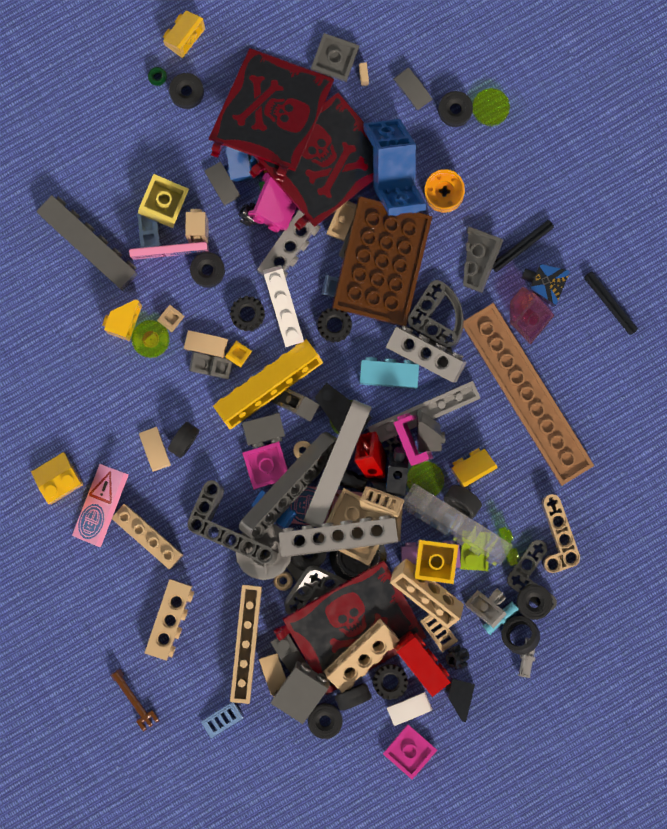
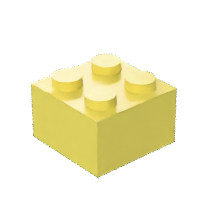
[138,174,189,228]

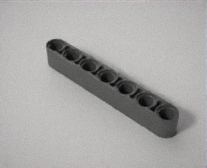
[239,432,337,540]

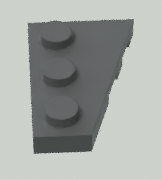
[463,227,504,293]

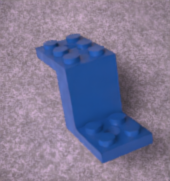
[364,119,426,216]

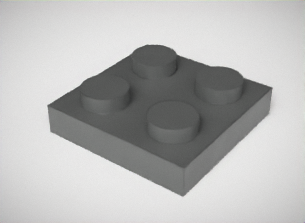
[311,33,359,82]

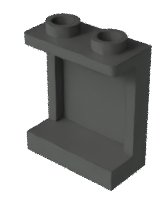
[271,661,330,724]

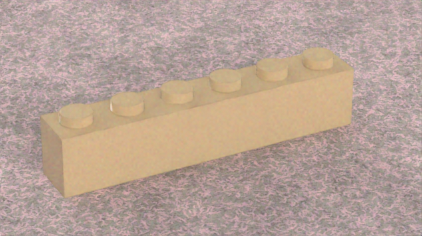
[230,585,262,704]

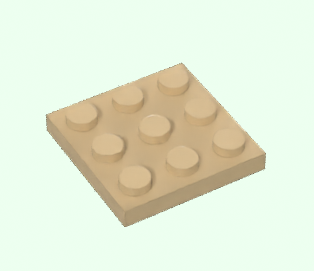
[317,488,394,566]

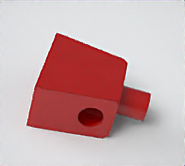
[355,431,387,479]

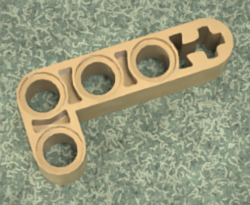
[542,494,580,573]

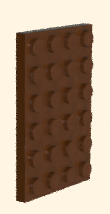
[332,196,432,327]

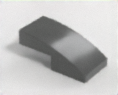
[393,68,432,111]
[204,161,241,206]
[189,352,232,379]

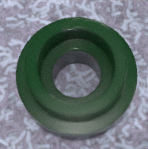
[148,67,167,86]

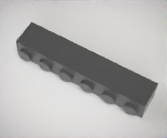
[36,195,138,291]

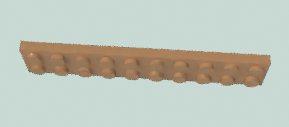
[463,303,594,486]

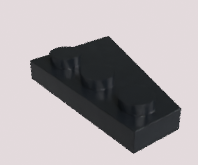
[315,382,372,433]

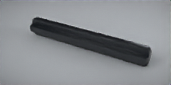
[492,220,554,272]
[584,271,638,335]

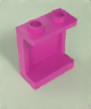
[248,173,297,233]
[393,413,433,466]

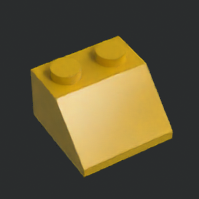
[163,11,205,58]
[102,300,142,341]
[451,448,498,487]
[31,452,84,505]
[414,540,459,584]

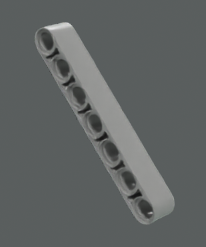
[303,400,372,528]

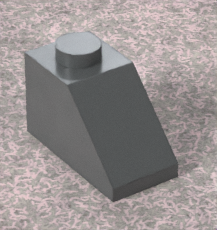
[272,389,319,422]
[417,410,445,452]
[271,634,306,673]

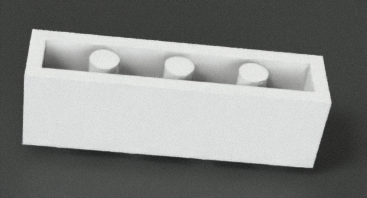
[263,265,304,347]

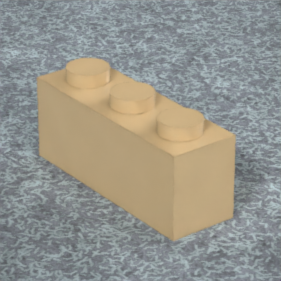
[185,209,209,244]

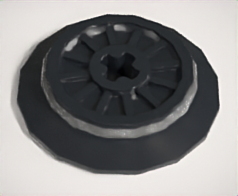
[329,544,387,581]

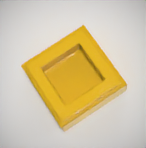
[225,341,252,367]

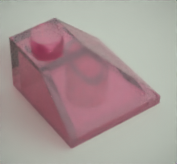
[510,287,555,344]

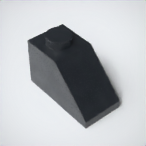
[444,678,475,722]

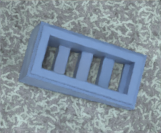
[201,702,244,738]

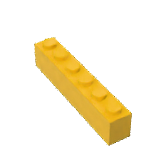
[213,339,323,430]

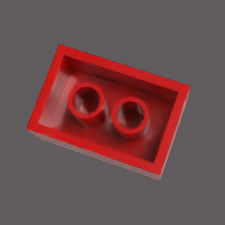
[394,631,451,697]

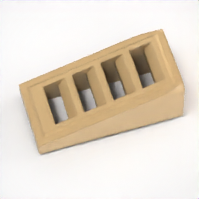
[360,486,404,517]
[420,614,458,652]

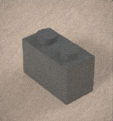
[242,413,285,448]

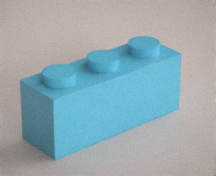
[360,357,419,389]

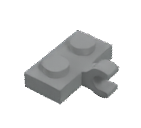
[465,589,507,628]

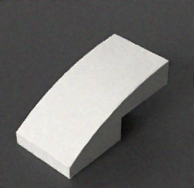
[387,692,433,726]

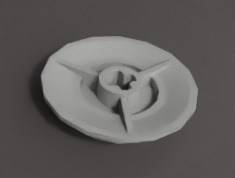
[235,524,291,580]

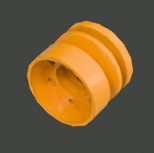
[425,169,465,213]

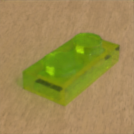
[497,527,519,566]

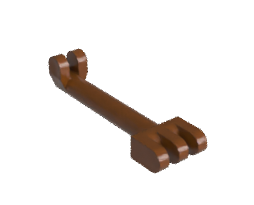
[110,668,160,732]

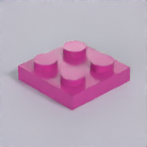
[243,442,288,490]
[383,724,437,779]

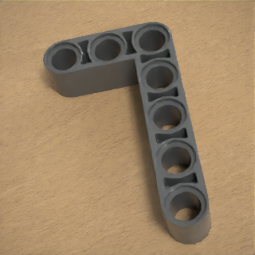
[187,480,277,565]

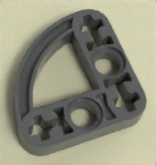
[408,280,464,349]

